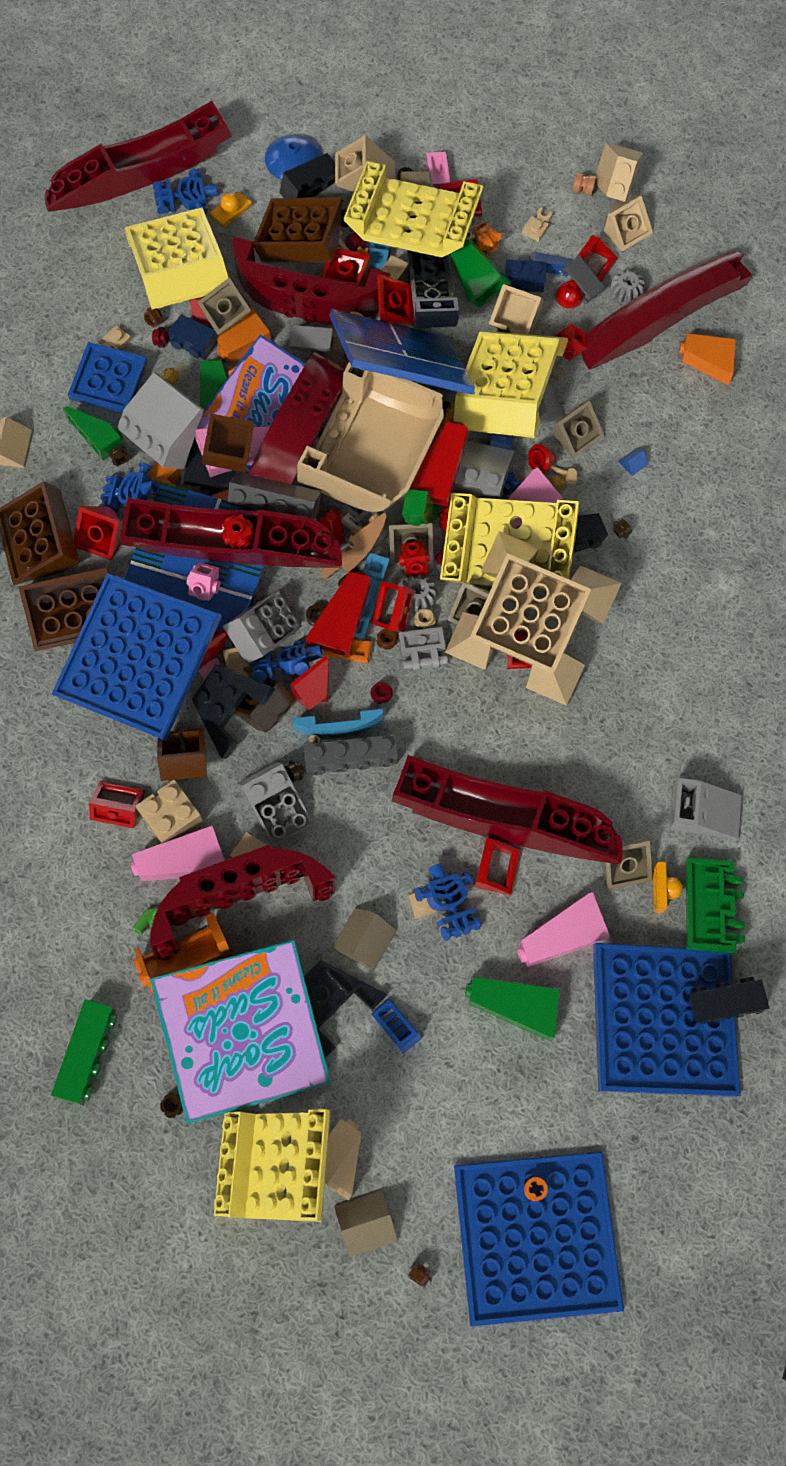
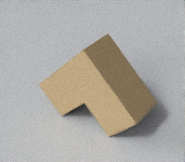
[230,832,267,858]

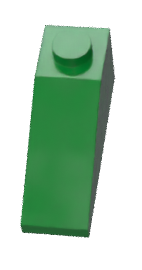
[63,406,123,461]
[402,490,438,526]

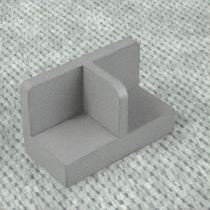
[289,325,333,358]

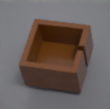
[202,413,255,473]
[157,728,207,781]

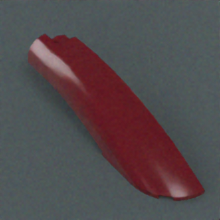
[581,250,753,370]
[120,498,342,568]
[391,755,623,864]

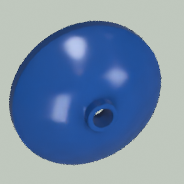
[265,134,322,180]

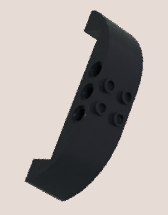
[406,216,459,328]

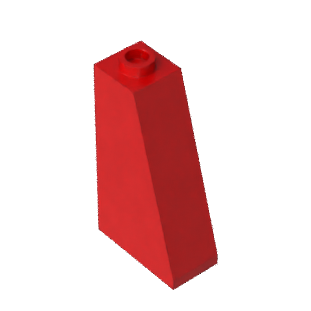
[409,421,469,507]
[306,571,372,658]

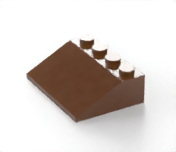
[253,197,343,262]
[0,481,80,585]
[19,567,110,652]

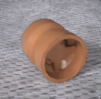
[572,172,596,196]

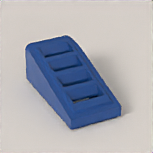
[371,999,422,1054]

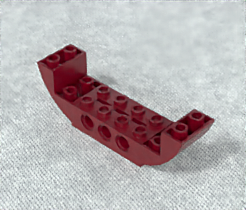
[150,844,335,961]

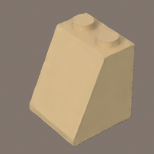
[335,135,395,192]
[595,142,643,202]

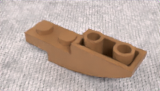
[319,512,388,580]

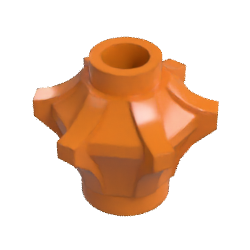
[473,222,503,254]

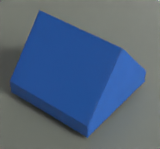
[619,449,648,476]

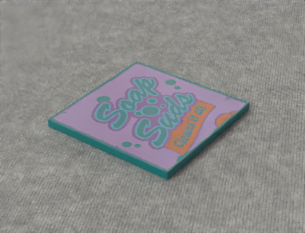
[150,940,331,1124]

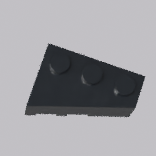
[279,153,335,198]
[573,513,608,553]
[687,977,770,1025]

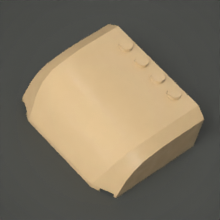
[297,362,444,512]

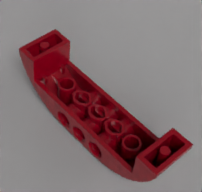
[232,237,391,324]
[248,353,346,485]

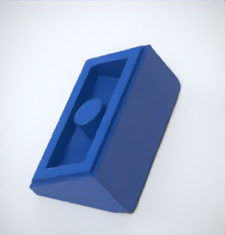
[530,252,571,276]

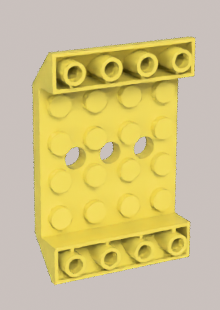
[344,161,483,257]
[125,208,228,309]
[454,331,568,438]
[440,493,580,592]
[214,1109,331,1222]

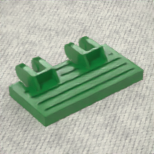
[685,858,745,954]

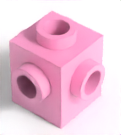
[187,562,221,601]

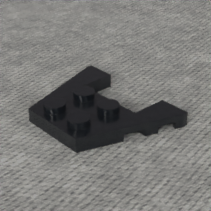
[192,664,275,759]
[304,960,387,1058]

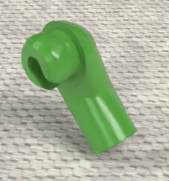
[132,908,158,935]

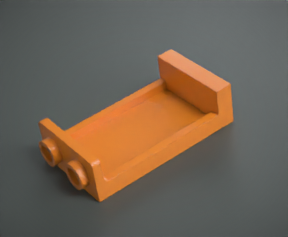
[133,912,232,994]

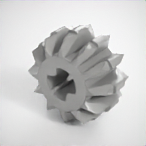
[610,269,645,303]
[402,574,437,612]

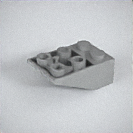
[223,590,301,664]
[237,762,314,847]
[669,778,741,840]

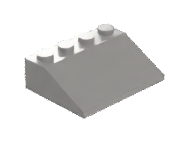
[118,372,204,469]
[426,433,514,499]

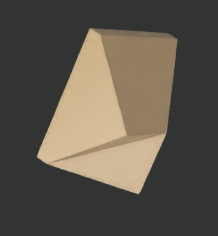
[604,195,653,251]

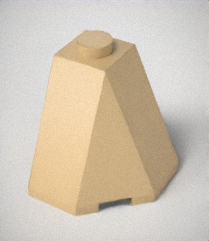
[325,1118,362,1201]

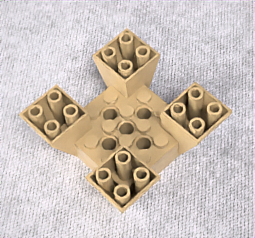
[445,531,622,706]

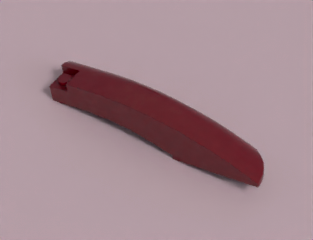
[45,101,232,212]

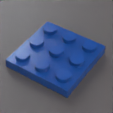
[68,342,148,413]

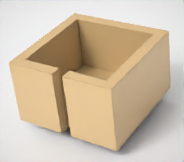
[489,284,544,335]
[135,780,203,844]

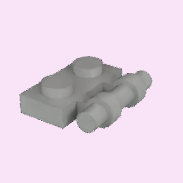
[398,627,448,671]

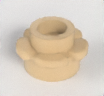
[414,609,436,629]

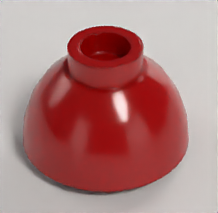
[555,281,583,309]
[528,444,556,473]

